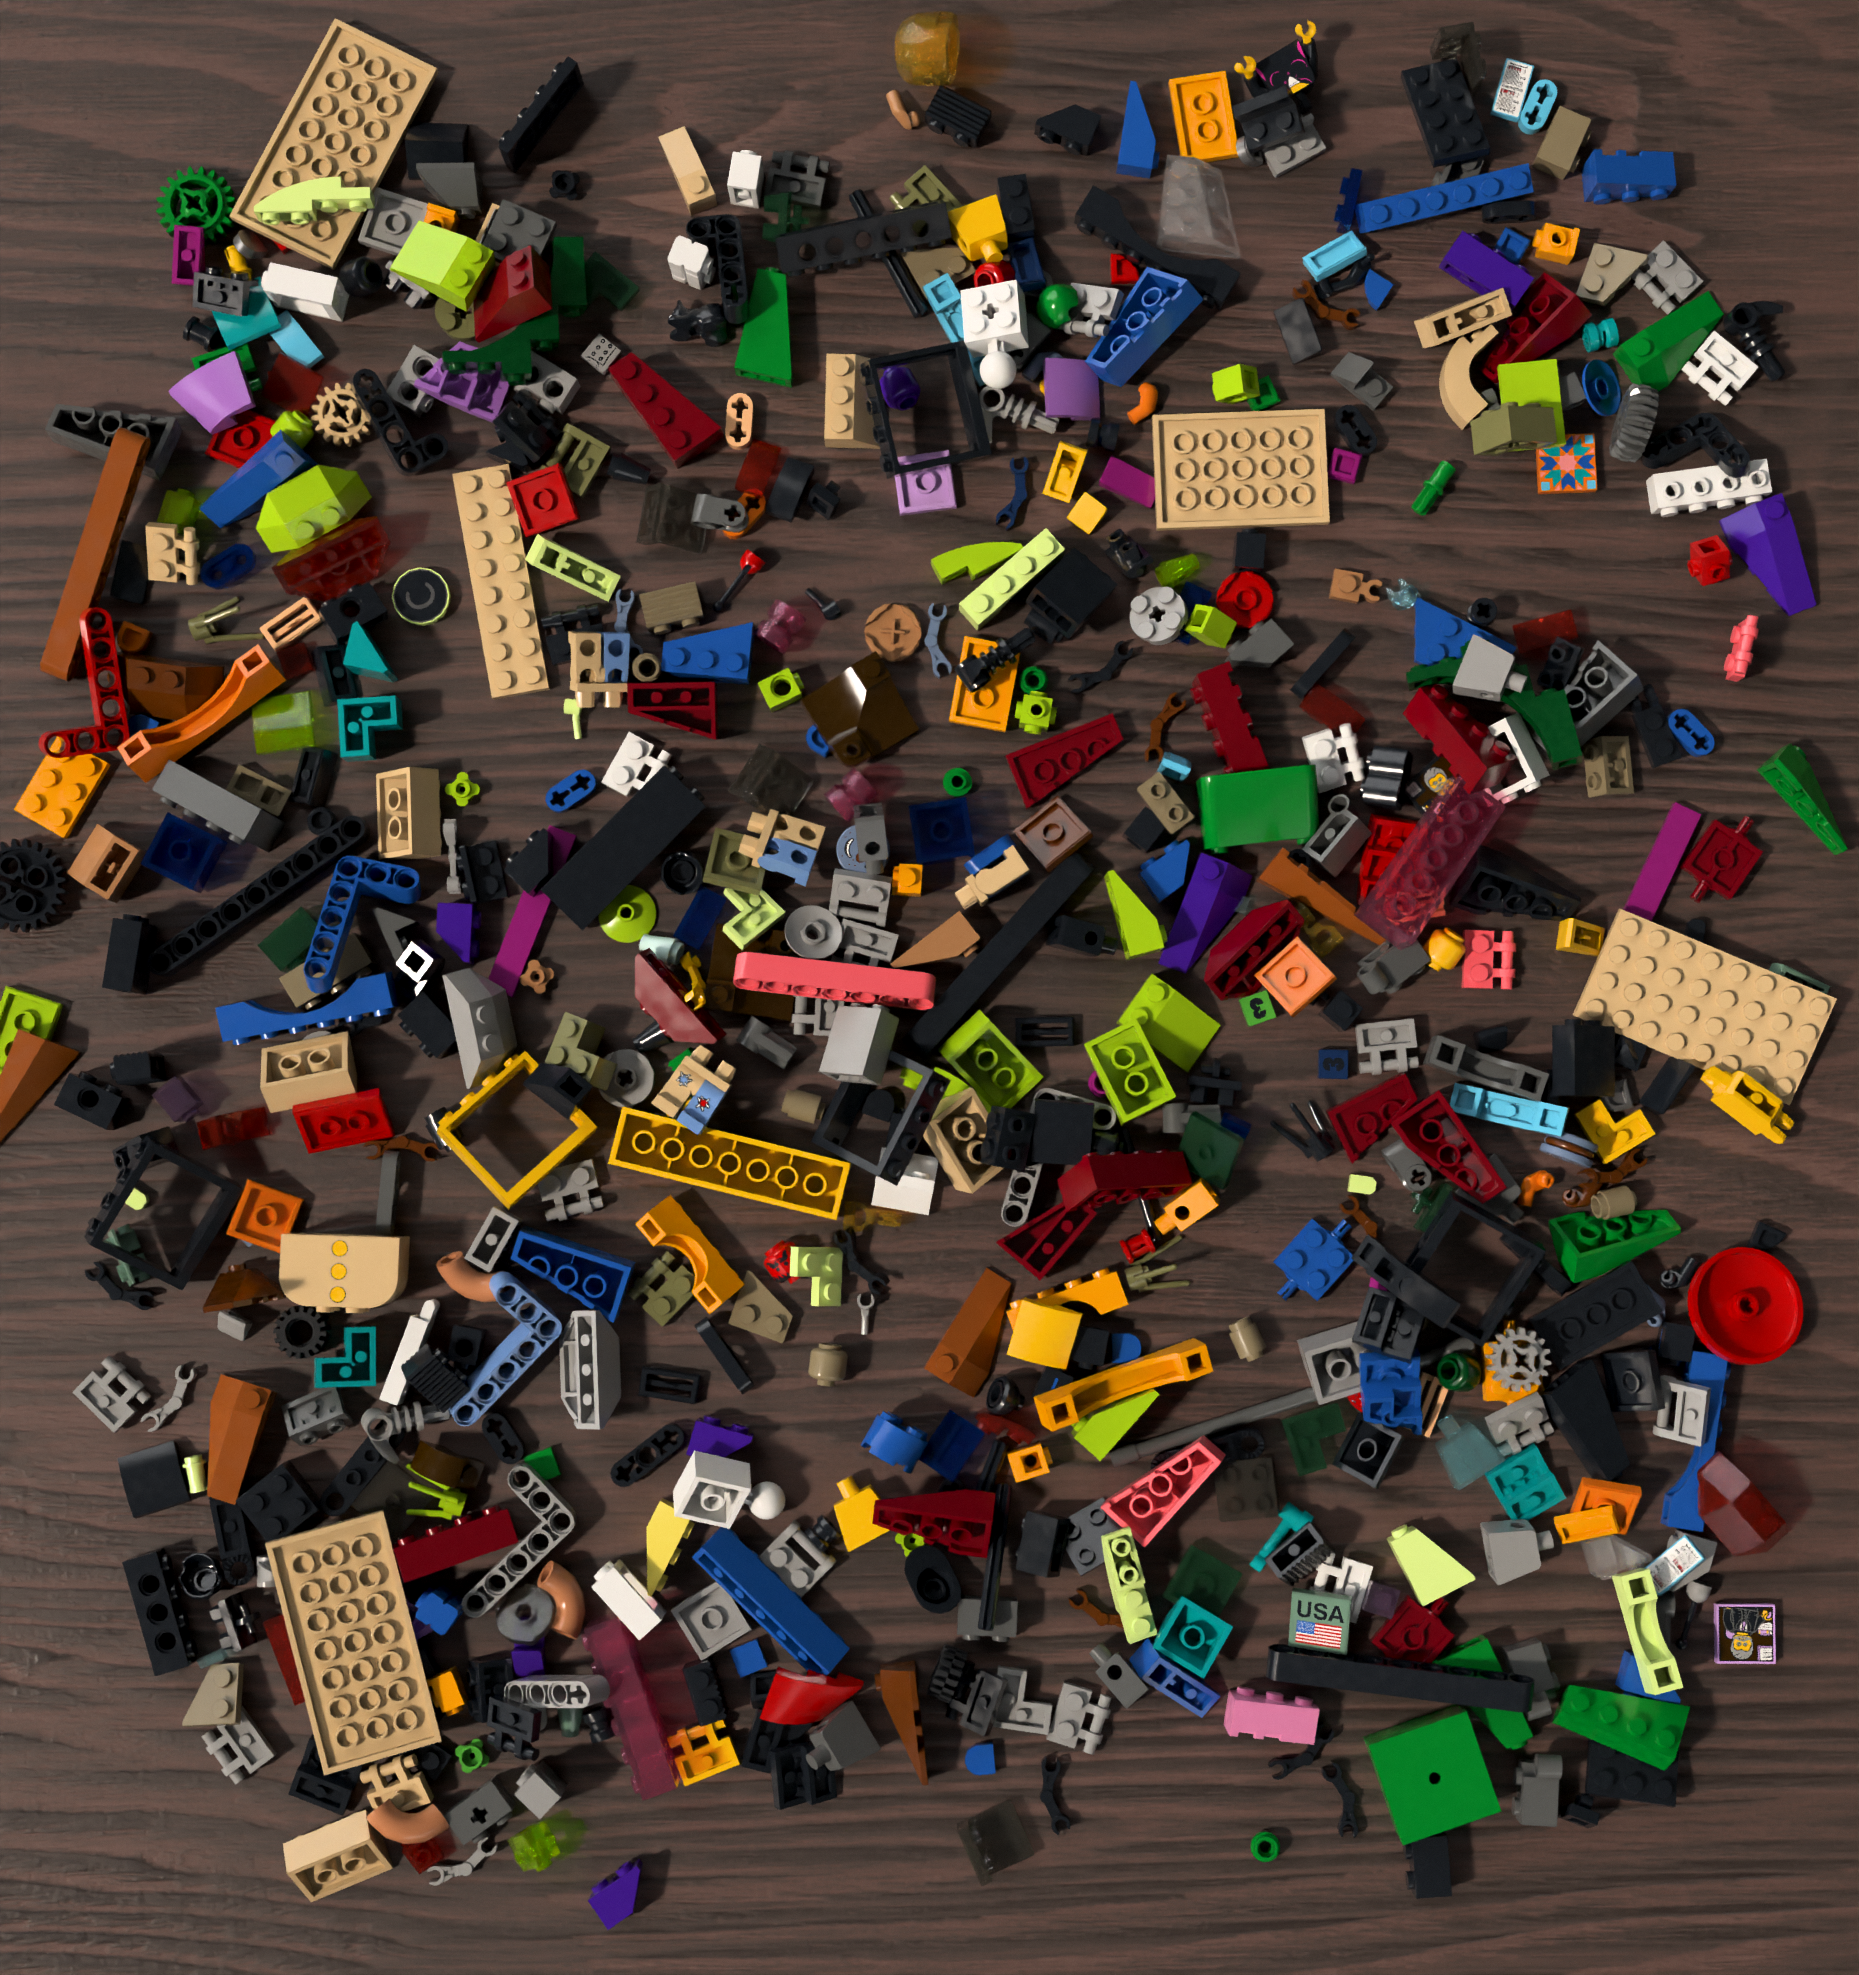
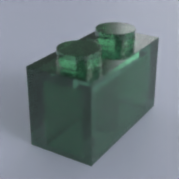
[257,907,318,973]

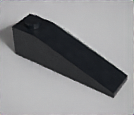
[1449,843,1581,921]

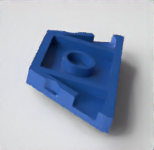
[1414,598,1517,667]

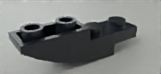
[1352,1235,1461,1329]

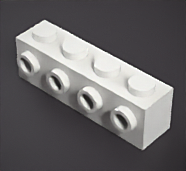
[1646,459,1772,517]

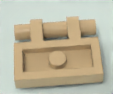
[145,522,201,585]
[360,1754,434,1812]

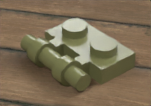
[889,165,963,235]
[627,1250,695,1327]

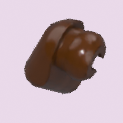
[1562,1179,1604,1208]

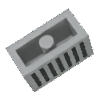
[464,1206,523,1273]

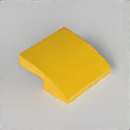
[1007,1297,1083,1369]

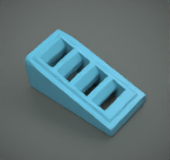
[1157,752,1191,782]

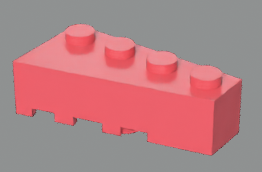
[1100,1435,1226,1548]

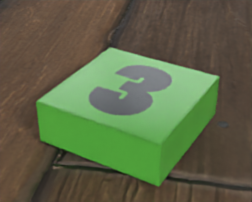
[1238,990,1276,1027]

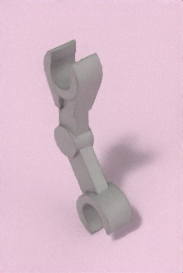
[443,819,462,894]
[141,1364,197,1432]
[427,1834,498,1886]

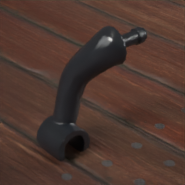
[1314,253,1375,300]

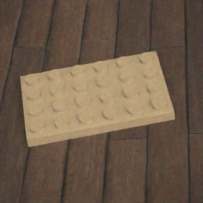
[1152,409,1330,531]

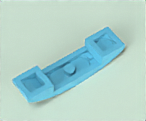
[923,273,985,387]
[1450,1083,1569,1137]

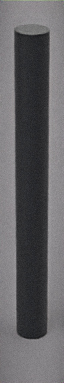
[1117,1127,1162,1242]

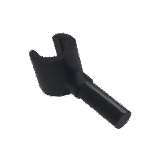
[805,588,841,621]

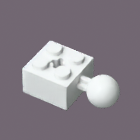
[961,280,1029,389]
[673,1450,786,1529]

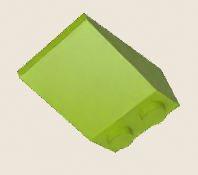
[390,221,495,312]
[1104,870,1168,961]
[1116,974,1221,1073]
[937,1009,1044,1109]
[1084,1018,1176,1125]
[1071,1388,1159,1461]

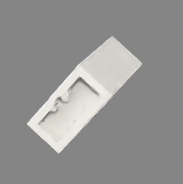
[261,262,349,322]
[1484,713,1549,804]
[592,1559,667,1640]

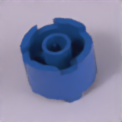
[861,1411,929,1474]

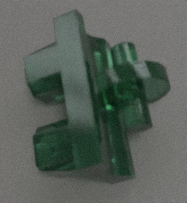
[762,191,810,242]
[1410,1183,1453,1232]

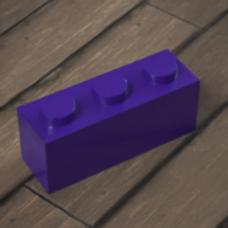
[1439,230,1534,312]

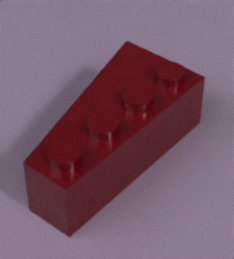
[608,352,724,469]

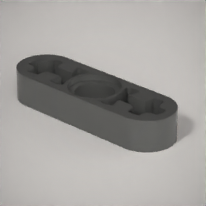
[376,1150,401,1236]

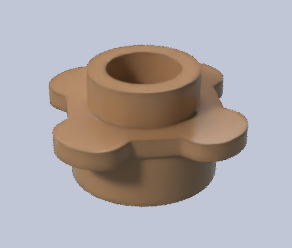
[520,960,554,994]

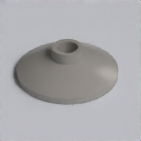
[785,905,842,960]

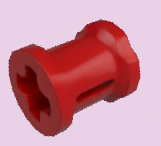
[1119,1228,1156,1264]

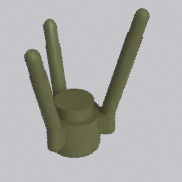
[188,596,265,645]
[1124,1235,1190,1293]

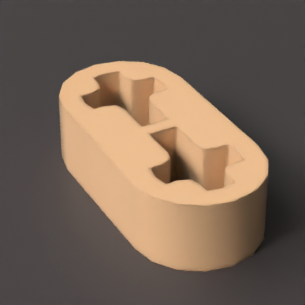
[725,393,754,450]

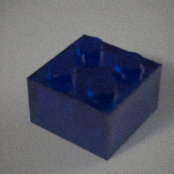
[908,797,975,866]
[141,812,228,893]

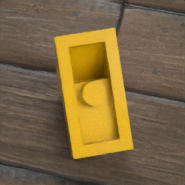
[1042,440,1088,503]

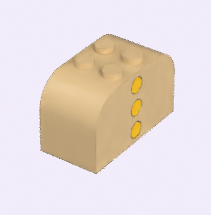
[279,1233,410,1313]

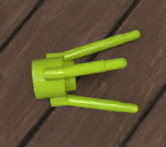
[406,1463,467,1520]

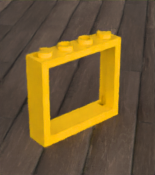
[437,1051,597,1210]

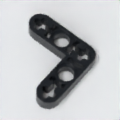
[1641,413,1750,478]

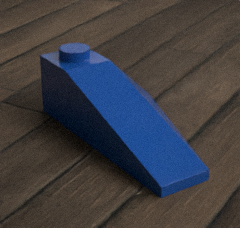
[199,430,319,528]

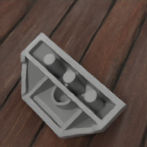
[442,968,517,1089]
[559,1310,621,1429]

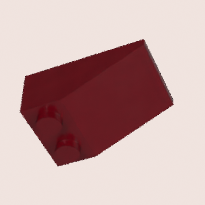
[473,245,553,343]

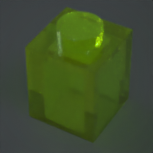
[157,488,202,535]

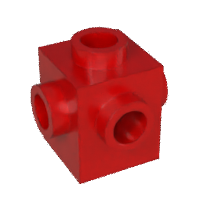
[1687,535,1733,586]

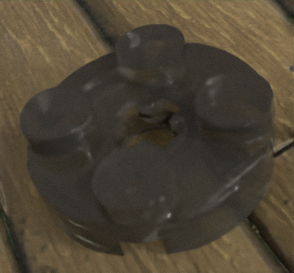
[495,1584,556,1646]

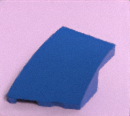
[1359,1348,1423,1435]

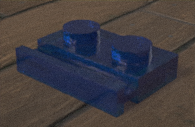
[919,1410,986,1483]

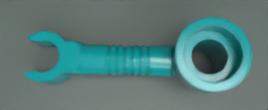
[1249,1501,1314,1572]

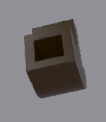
[410,1440,485,1491]

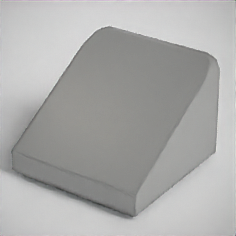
[217,1310,253,1341]

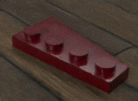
[1005,713,1124,810]

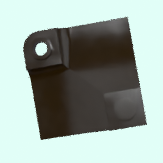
[800,651,919,768]
[703,923,800,1021]

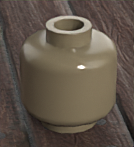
[808,1343,848,1387]

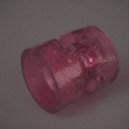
[754,599,807,654]
[824,768,878,822]

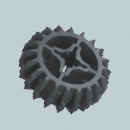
[1609,383,1659,463]

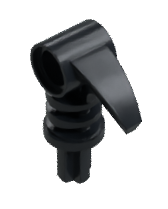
[1724,301,1785,382]
[954,628,1036,693]

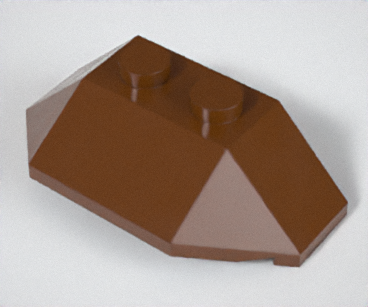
[107,652,225,720]

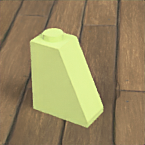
[1386,1524,1476,1606]

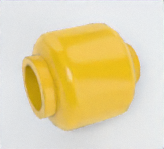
[1423,927,1466,972]

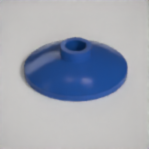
[1582,359,1621,416]

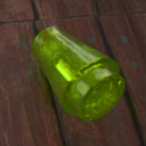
[1155,553,1200,588]

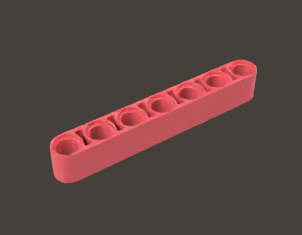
[733,952,936,1010]

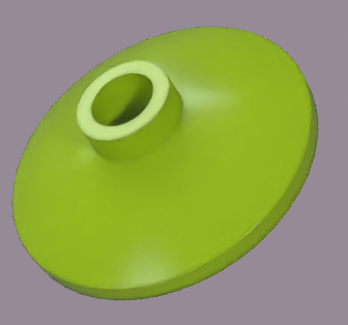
[598,885,656,943]

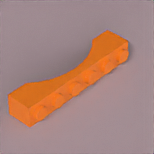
[117,644,286,783]

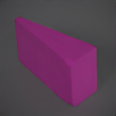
[172,225,205,286]
[1098,456,1155,509]

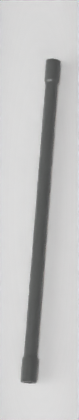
[1109,1337,1475,1468]

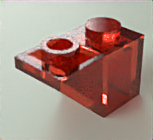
[196,1107,271,1151]

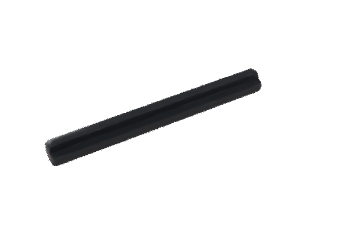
[849,189,927,318]
[978,1483,1012,1631]

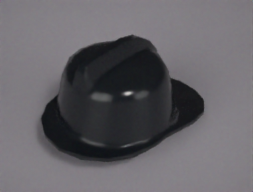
[904,1545,961,1614]

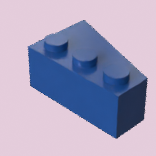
[1581,149,1676,205]

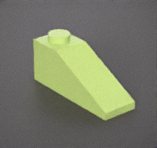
[525,534,621,602]

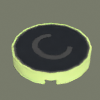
[392,567,451,626]

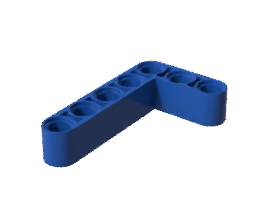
[303,856,422,993]

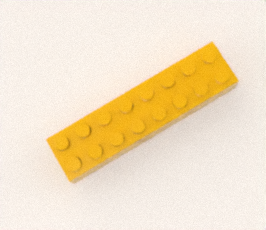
[608,1107,851,1220]

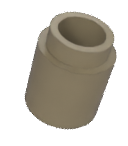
[631,653,661,682]
[781,1089,826,1124]
[1591,1185,1637,1220]
[1228,1316,1267,1362]

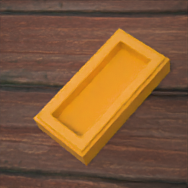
[1554,1505,1620,1544]

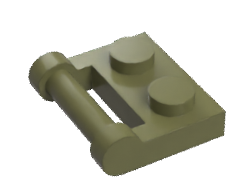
[540,423,612,498]

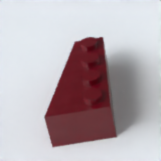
[1190,661,1270,774]
[1403,683,1517,794]
[1057,1149,1192,1212]
[393,1504,518,1583]

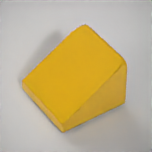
[1067,492,1108,535]

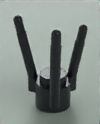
[1270,1101,1335,1162]

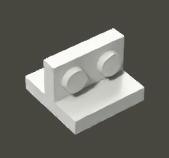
[871,1147,938,1215]

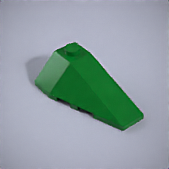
[1613,291,1724,392]
[1757,743,1848,855]
[1548,1210,1681,1283]

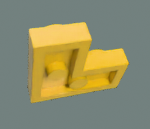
[1573,1099,1655,1164]

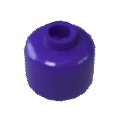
[879,367,921,411]

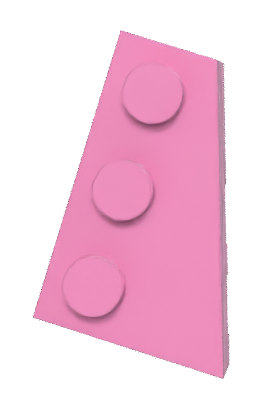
[1223,1686,1320,1745]

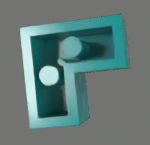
[337,695,403,762]
[314,1327,376,1388]

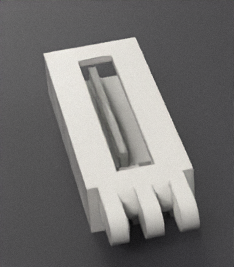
[379,1299,440,1406]

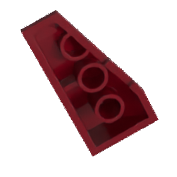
[1478,272,1592,384]
[1390,1090,1507,1204]

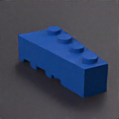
[1085,267,1204,387]
[511,1226,636,1323]

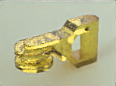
[1296,902,1344,958]
[842,1201,902,1232]

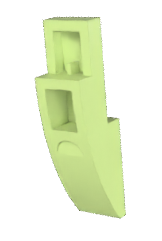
[254,176,375,225]
[1101,1526,1157,1644]

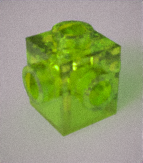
[507,1820,560,1872]

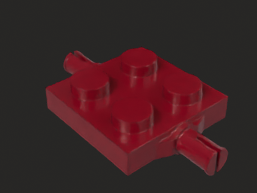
[1680,816,1763,903]
[1370,1595,1455,1663]

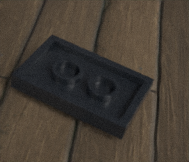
[1585,1738,1679,1808]

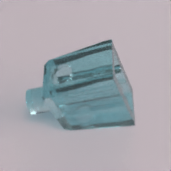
[1435,1414,1505,1490]

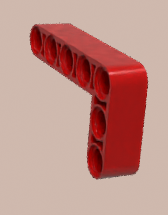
[38,607,129,758]

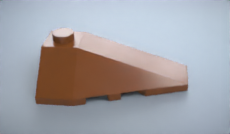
[924,1268,1011,1398]
[207,1374,277,1505]

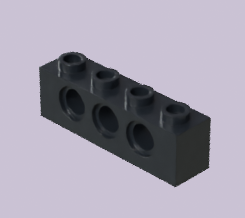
[122,1548,198,1676]

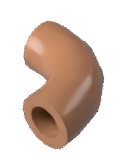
[436,1251,511,1303]
[537,1560,586,1640]
[366,1798,450,1844]

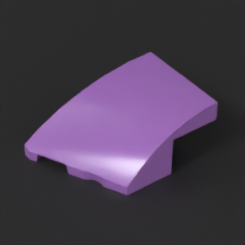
[414,341,512,423]
[169,351,256,435]

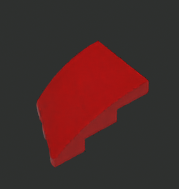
[1357,814,1429,905]
[760,1667,864,1725]

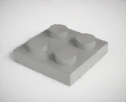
[358,187,428,256]
[671,1581,752,1661]

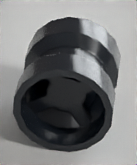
[1086,418,1120,452]
[582,1704,619,1743]

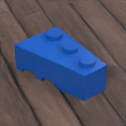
[661,622,755,685]

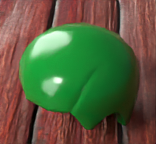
[1036,284,1078,329]

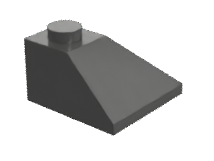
[416,162,483,219]

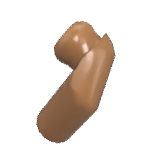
[886,90,920,130]

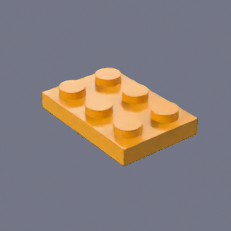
[1168,71,1238,166]
[949,636,1020,733]
[14,737,111,839]

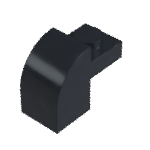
[394,940,445,1002]

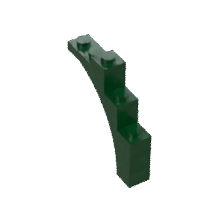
[442,237,587,386]
[1406,639,1583,770]

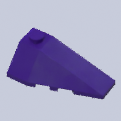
[1719,493,1816,616]

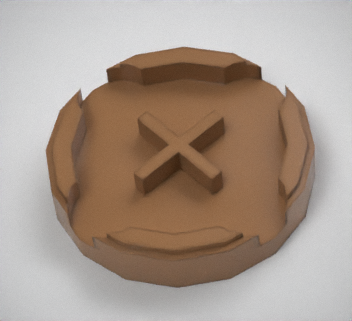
[864,604,922,662]

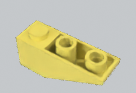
[647,1498,695,1597]

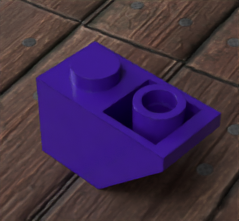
[436,903,481,964]
[686,1415,754,1457]
[588,1859,643,1930]

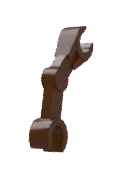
[1292,280,1360,330]
[1144,692,1186,764]
[363,1135,439,1162]
[1577,1149,1648,1189]
[1339,1195,1378,1240]
[1068,1588,1124,1629]

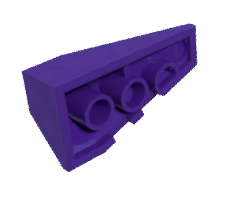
[1158,853,1252,974]

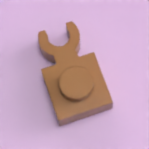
[1329,568,1382,604]

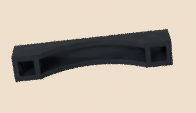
[1074,185,1241,310]

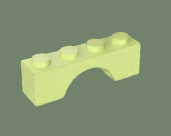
[959,528,1065,631]
[1612,1568,1683,1695]

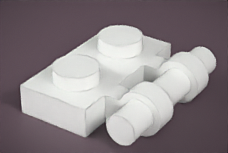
[1681,331,1758,406]
[1302,723,1365,793]
[601,732,672,797]
[1309,1553,1373,1623]

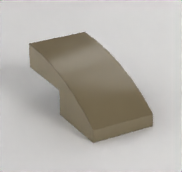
[226,764,292,817]

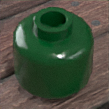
[1437,1353,1481,1392]

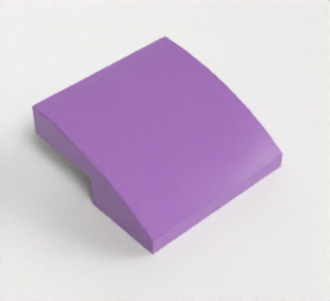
[1043,358,1100,421]

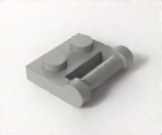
[829,868,892,927]
[1653,1375,1711,1447]
[759,1520,837,1598]

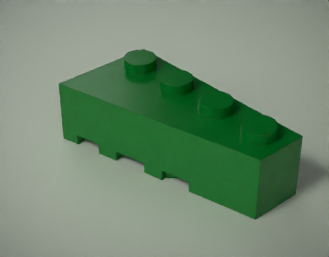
[1552,1685,1690,1771]

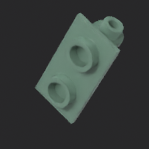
[106,1224,150,1287]

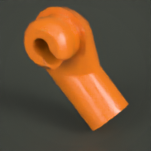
[1127,382,1158,425]
[1517,1170,1554,1207]

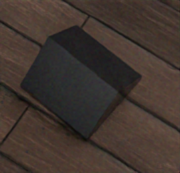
[405,122,469,180]
[1332,1413,1405,1489]

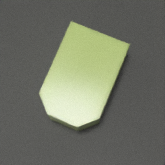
[1348,1174,1376,1194]
[125,1187,149,1210]

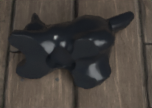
[668,300,738,347]

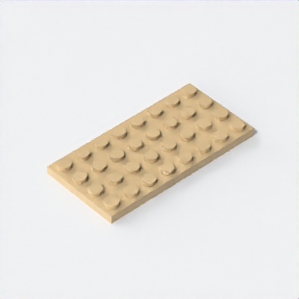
[230,18,438,270]
[1573,909,1837,1106]
[265,1510,442,1775]

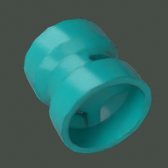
[1582,318,1619,353]

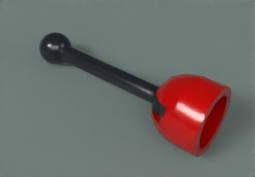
[713,549,765,612]

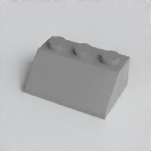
[1297,1321,1374,1405]

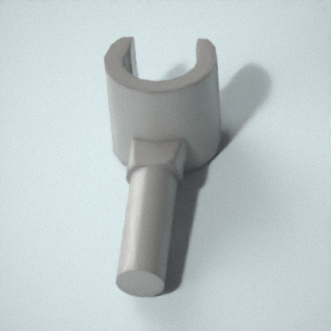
[857,1294,875,1335]

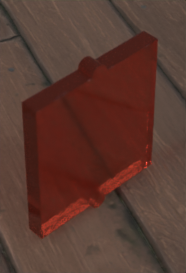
[261,352,325,416]

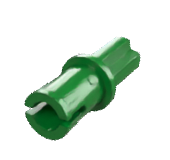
[1411,461,1456,516]

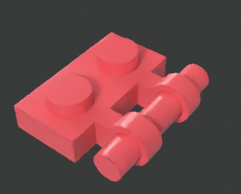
[1724,615,1759,682]
[1462,930,1516,990]

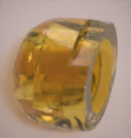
[895,11,960,86]

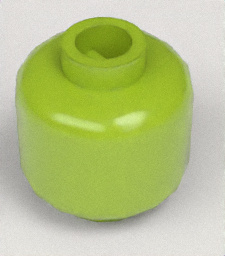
[270,410,314,449]

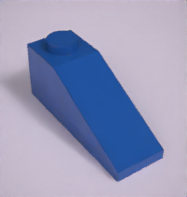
[1116,81,1160,179]
[1129,1638,1221,1718]

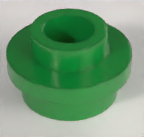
[1019,666,1048,695]
[943,768,972,797]
[1250,1831,1280,1862]

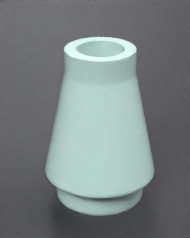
[639,933,685,966]

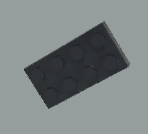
[498,56,584,173]
[1401,58,1490,168]
[1528,1260,1662,1370]

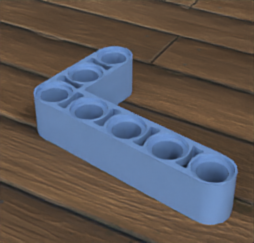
[449,1271,562,1426]

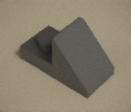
[1330,352,1393,411]
[372,908,420,963]

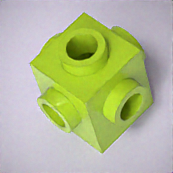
[1014,691,1057,734]

